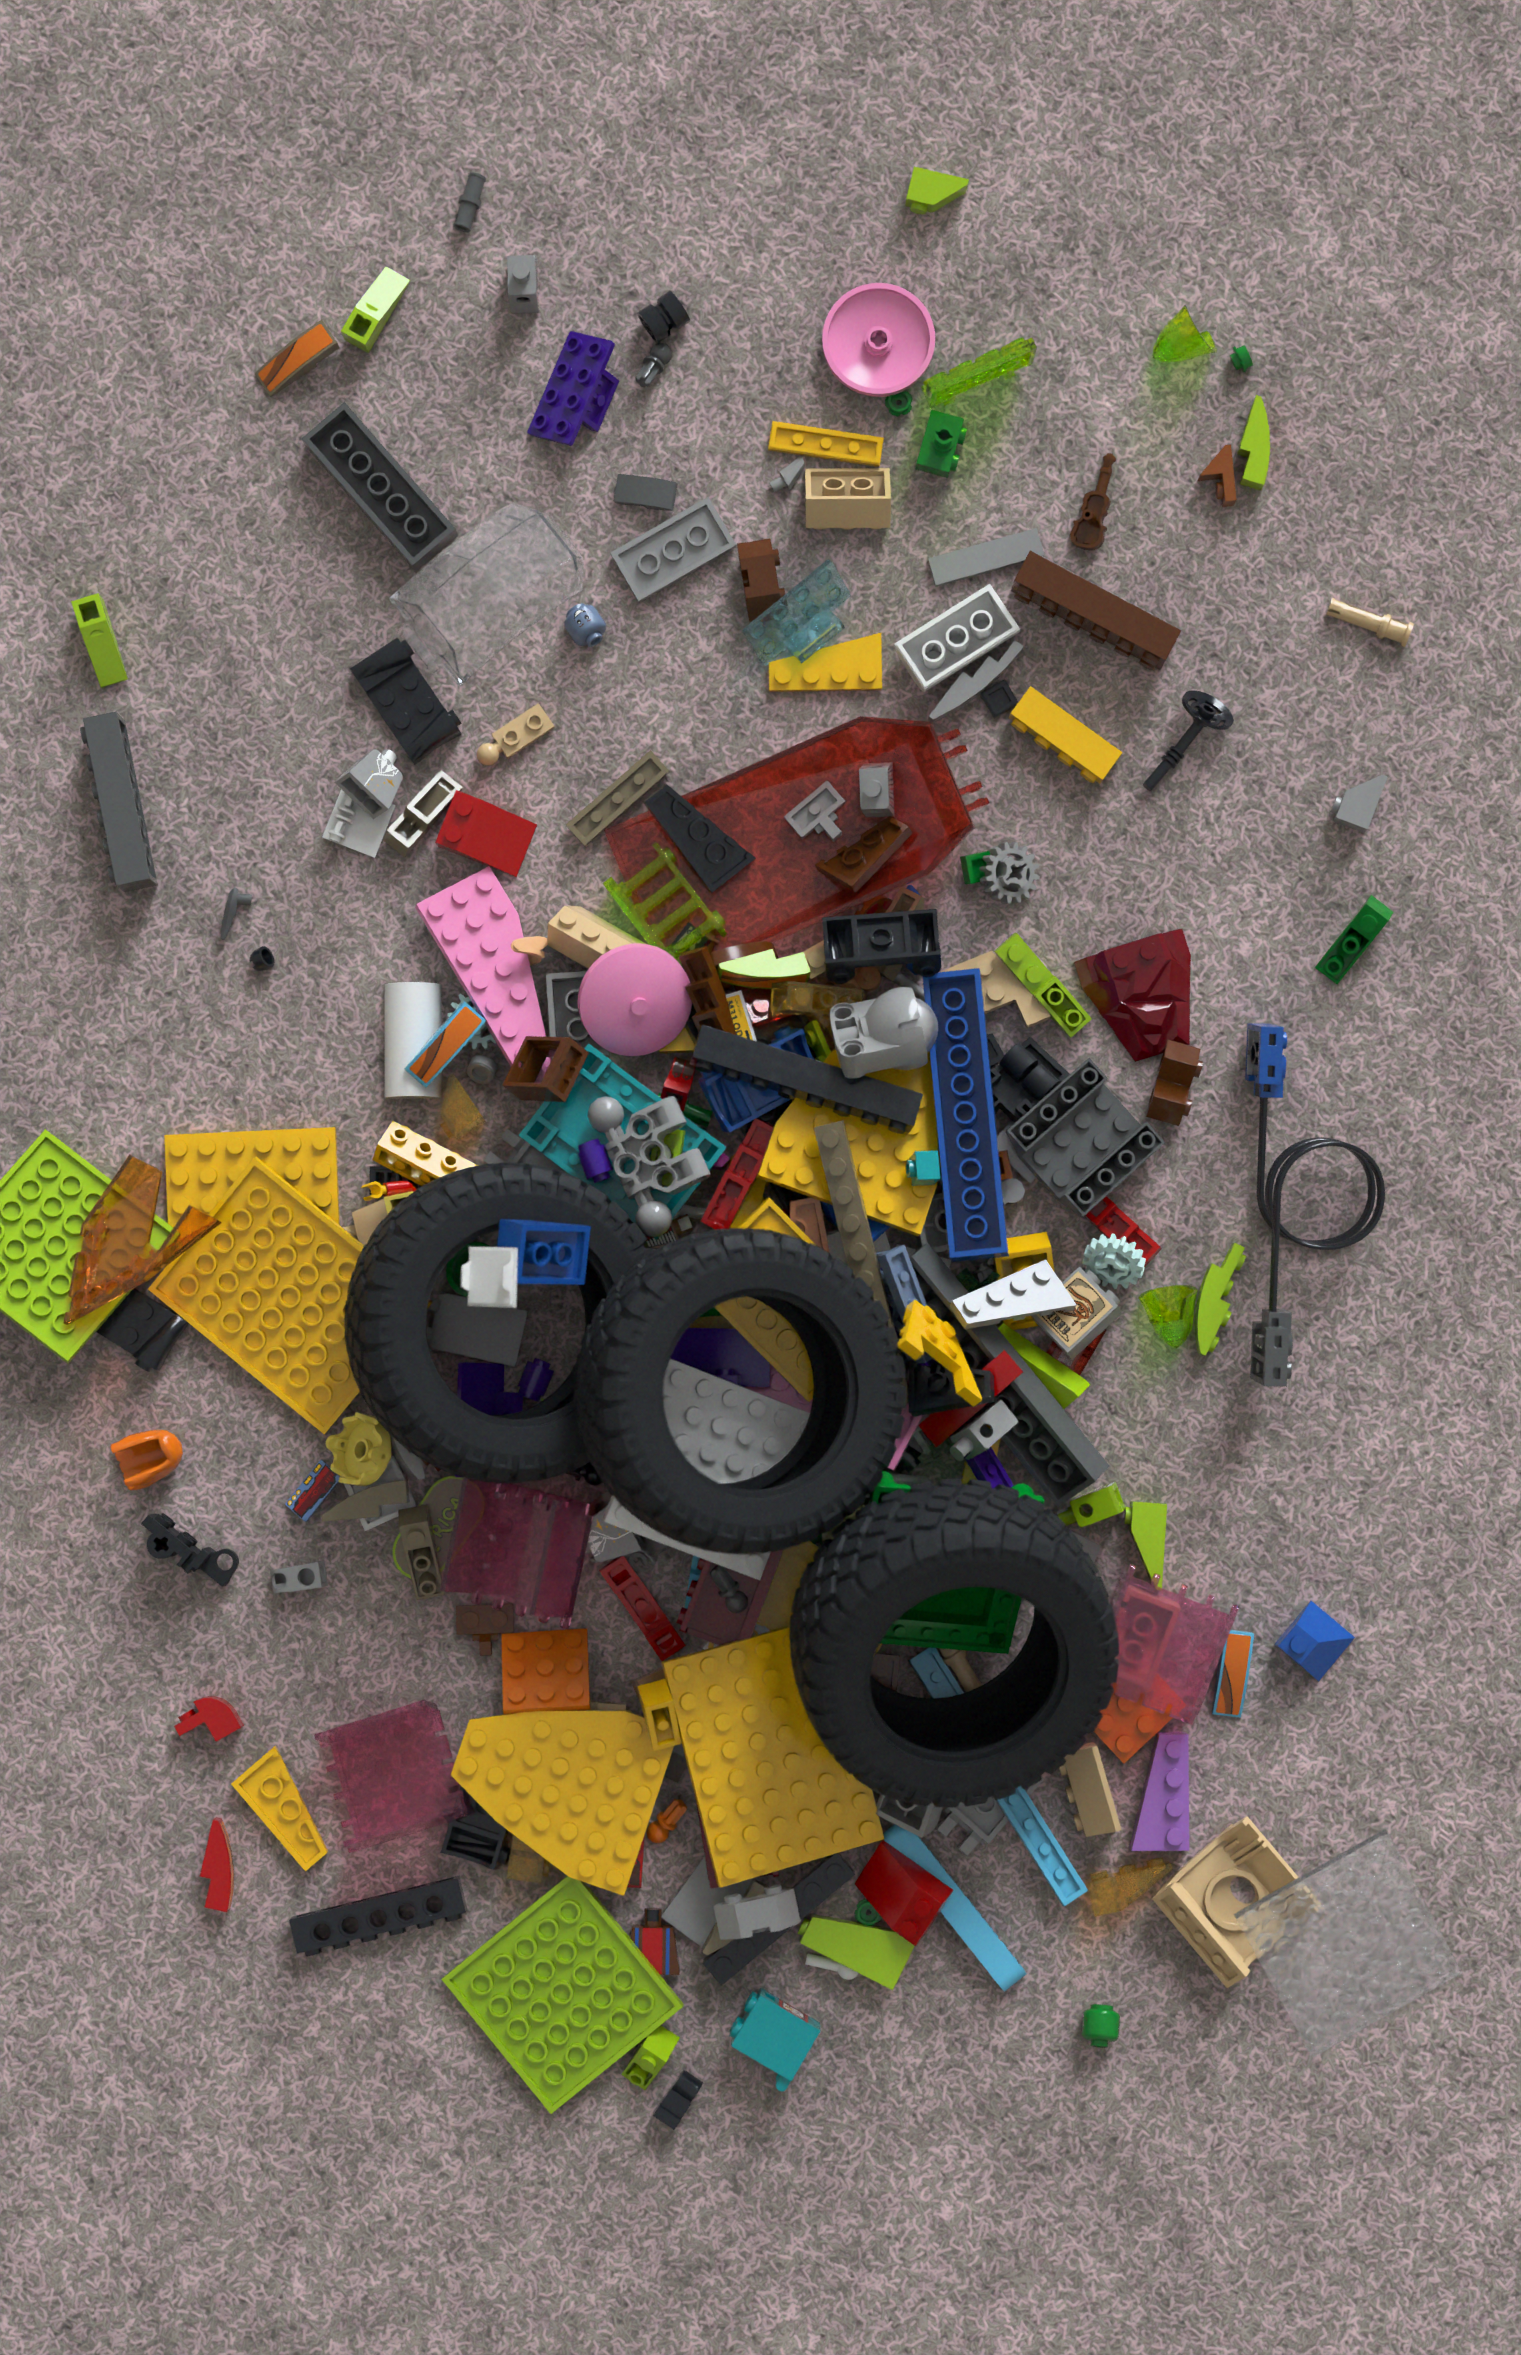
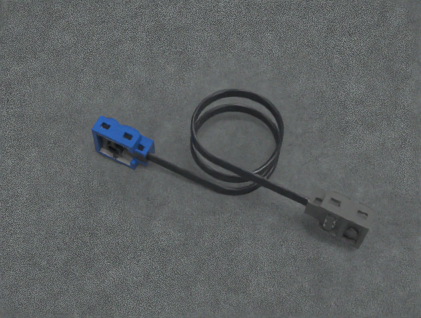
[1245,1023,1385,1387]

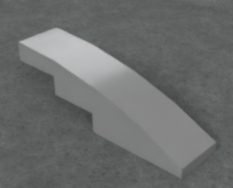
[928,640,1024,724]

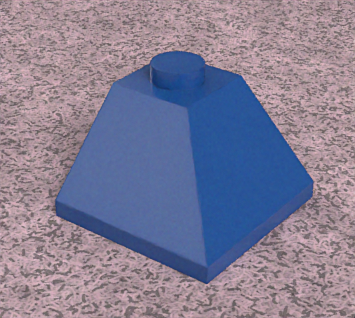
[1274,1600,1355,1681]

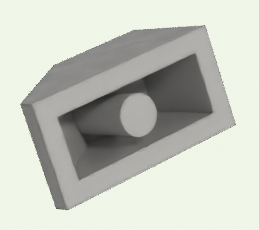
[1330,775,1387,833]

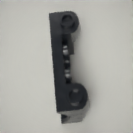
[350,638,462,765]
[822,909,941,984]
[96,1288,189,1372]
[440,1786,511,1870]

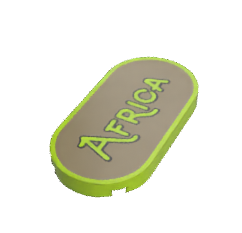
[392,1476,482,1579]

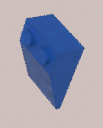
[497,1219,591,1285]

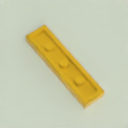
[768,421,884,467]

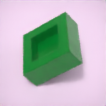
[960,851,990,885]

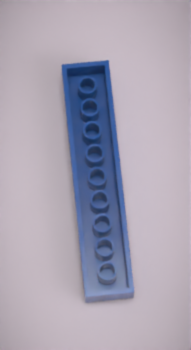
[923,968,1009,1262]

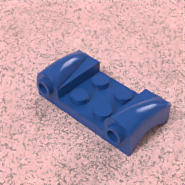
[698,1026,814,1133]

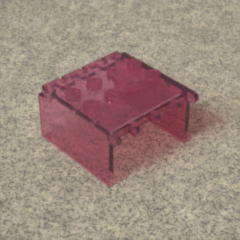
[440,1477,593,1629]
[1109,1564,1239,1725]
[314,1700,467,1853]

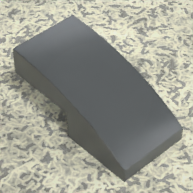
[613,474,678,511]

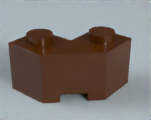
[737,539,787,622]
[1146,1040,1203,1126]

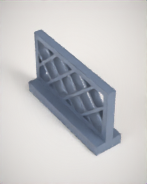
[876,1245,933,1364]

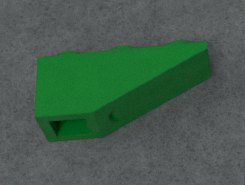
[1315,895,1393,985]

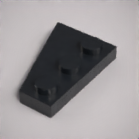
[908,1361,995,1417]

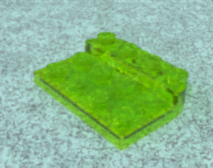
[921,337,1037,409]

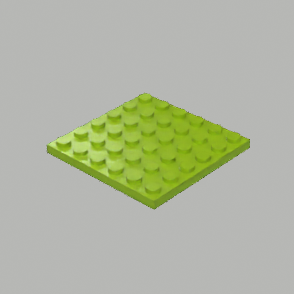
[0,1129,179,1364]
[441,1876,684,2114]

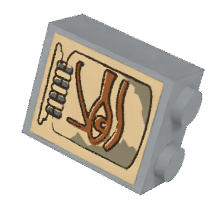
[1030,1266,1122,1360]

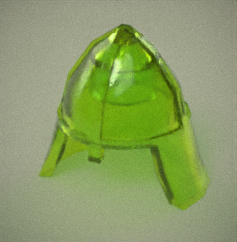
[1152,305,1217,362]
[1138,1285,1198,1349]

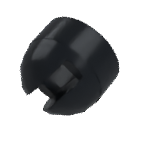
[249,946,275,971]

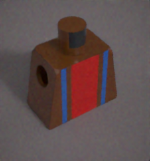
[630,1908,680,1975]

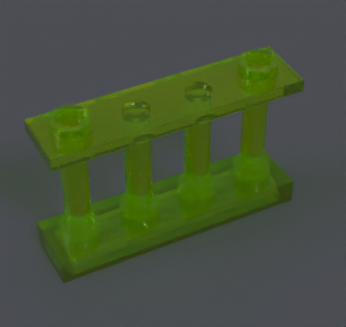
[602,842,728,960]

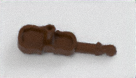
[1070,453,1116,551]

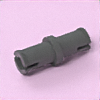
[453,172,486,232]

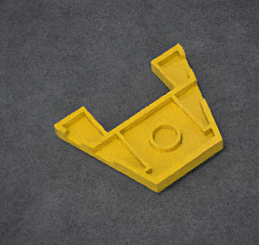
[897,1299,982,1407]

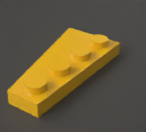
[769,633,882,692]
[231,1745,328,1872]

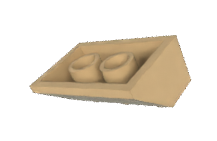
[805,468,891,530]
[547,906,646,969]
[1059,1742,1122,1837]

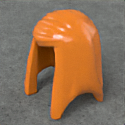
[110,1430,183,1491]

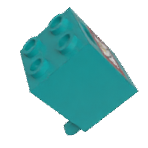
[729,1987,821,2091]

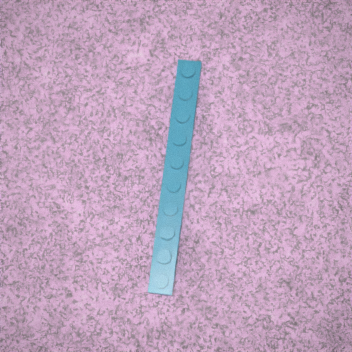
[908,1648,1088,1906]

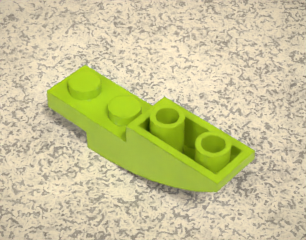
[994,933,1092,1038]
[1195,1243,1246,1356]

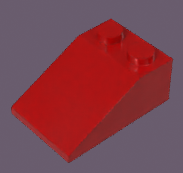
[435,790,537,877]
[855,1840,954,1946]

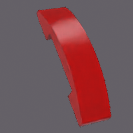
[599,1556,686,1661]

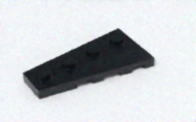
[643,784,756,893]

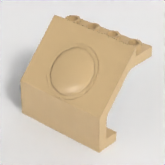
[1152,1816,1322,1988]

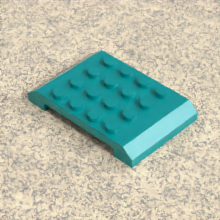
[519,1043,727,1240]

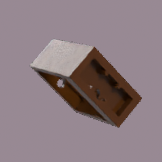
[502,1036,589,1102]

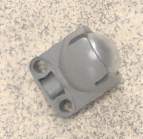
[830,987,938,1078]

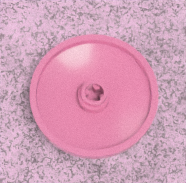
[822,283,935,397]
[578,944,692,1056]

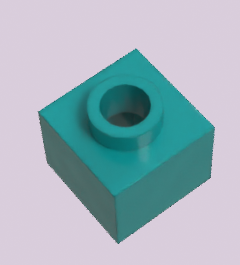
[906,1150,940,1186]

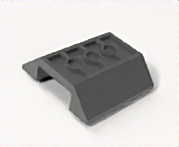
[1006,1058,1166,1217]

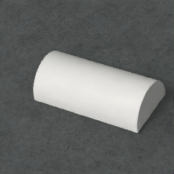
[894,584,1021,692]
[384,982,442,1099]

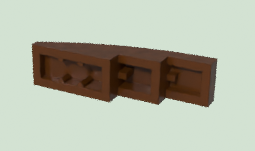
[679,946,736,1035]

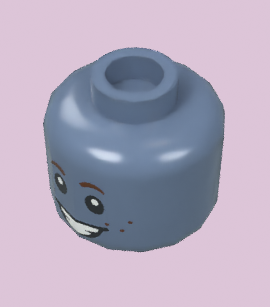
[564,603,606,647]

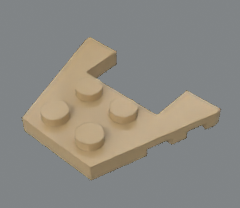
[941,951,1051,1029]

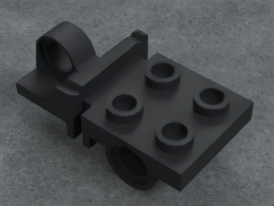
[991,1037,1070,1123]
[141,1513,239,1587]

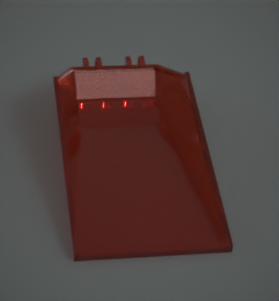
[604,716,989,952]

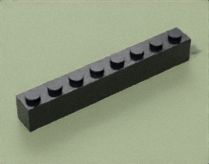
[689,1024,923,1134]

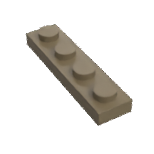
[566,750,670,847]

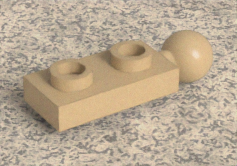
[477,703,554,766]

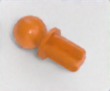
[646,1799,687,1844]

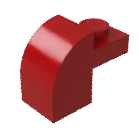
[174,1696,244,1742]

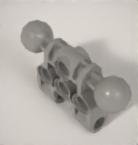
[588,1096,711,1237]

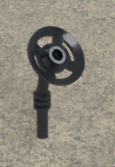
[1143,690,1234,791]

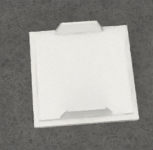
[461,1247,518,1308]

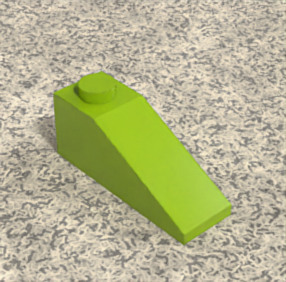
[1124,1501,1167,1590]

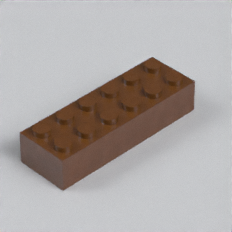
[1011,550,1182,671]

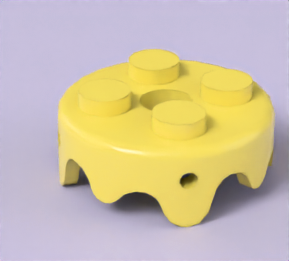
[326,1412,392,1487]

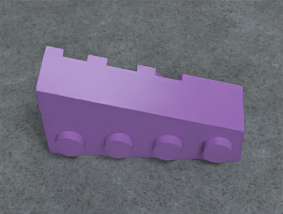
[1129,1732,1189,1851]

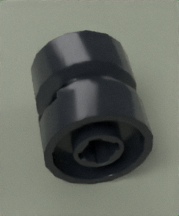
[637,291,690,344]

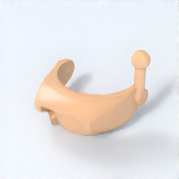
[511,936,548,966]

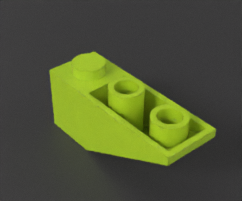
[341,267,410,354]
[71,593,128,688]

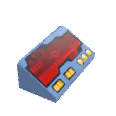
[285,1459,341,1522]

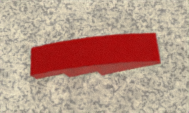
[700,1117,774,1230]
[1084,1196,1162,1267]
[918,1350,1023,1447]

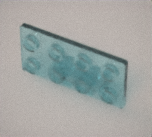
[742,559,851,666]

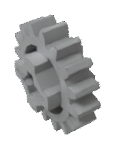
[979,842,1040,904]

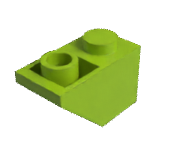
[621,2025,680,2090]

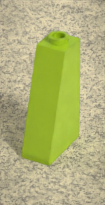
[998,1323,1090,1409]
[797,1914,915,1990]

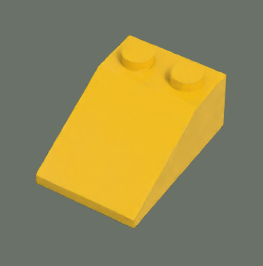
[993,1232,1055,1330]

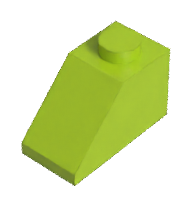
[905,166,969,215]

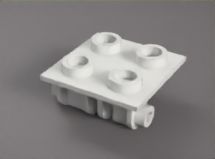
[322,789,396,858]

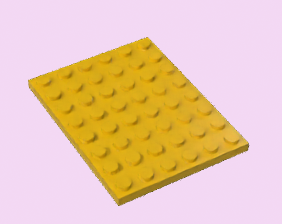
[148,1157,433,1435]
[661,1626,884,1888]

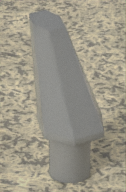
[769,455,805,493]

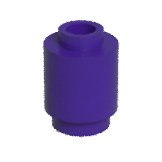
[577,1138,614,1183]
[518,1358,554,1402]

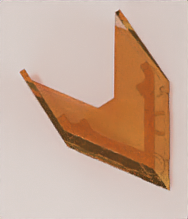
[64,1154,222,1325]

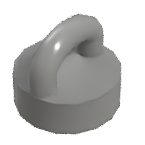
[467,1055,498,1084]

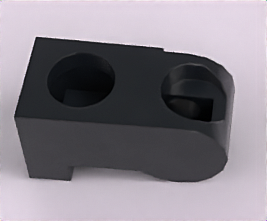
[653,2070,703,2130]

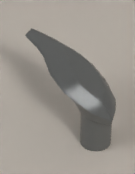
[221,887,252,940]

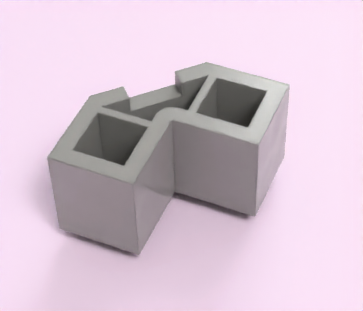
[714,1885,801,1940]

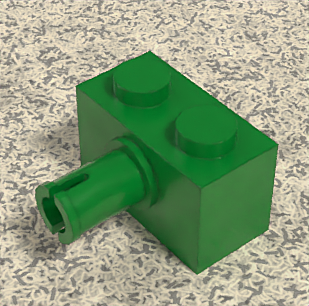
[915,409,967,478]

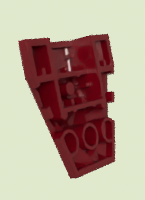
[1074,929,1191,1062]

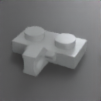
[784,781,846,842]

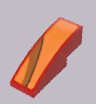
[200,1817,234,1912]

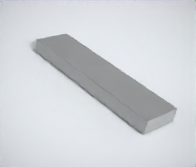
[928,528,1044,587]

